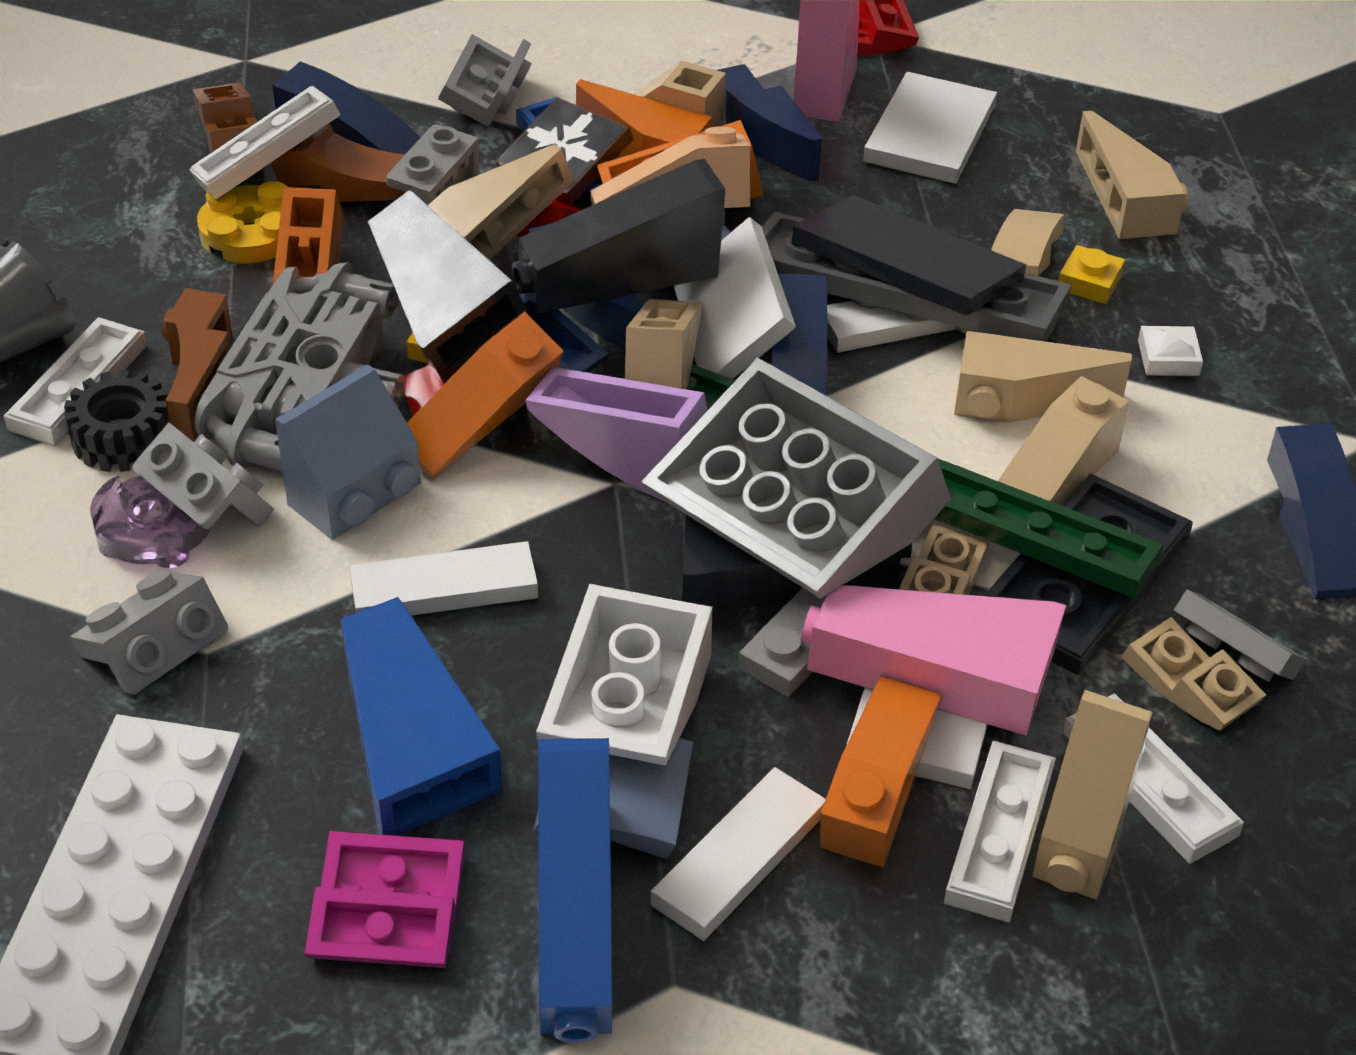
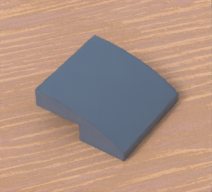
[533,738,693,859]

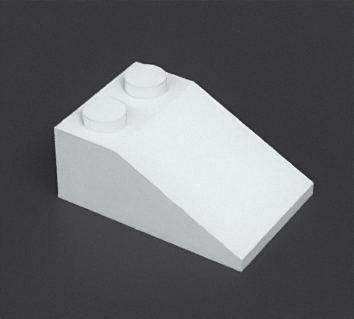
[536,584,712,766]

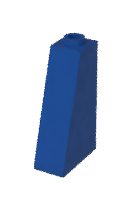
[341,597,503,836]
[538,738,612,1043]

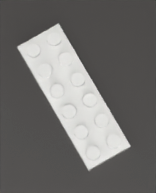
[0,714,243,1055]

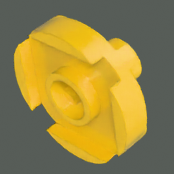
[197,181,287,264]

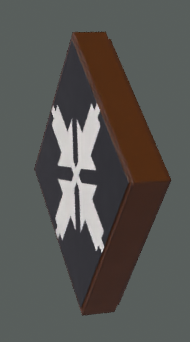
[495,97,634,206]

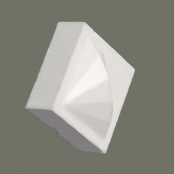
[1138,326,1203,376]

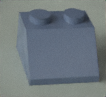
[275,364,421,540]

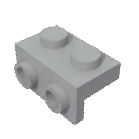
[438,34,532,127]
[133,423,274,529]
[70,570,228,694]

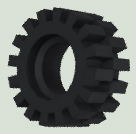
[64,370,170,472]

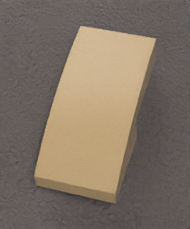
[991,209,1064,276]
[899,524,989,595]
[1122,617,1266,731]

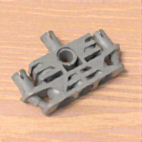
[195,262,406,473]

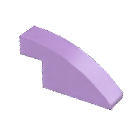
[525,367,708,501]

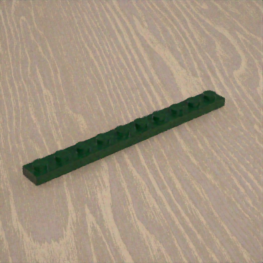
[686,364,1163,599]

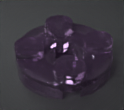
[90,475,211,568]

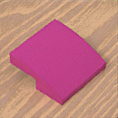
[305,831,466,968]

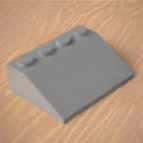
[641,358,951,598]

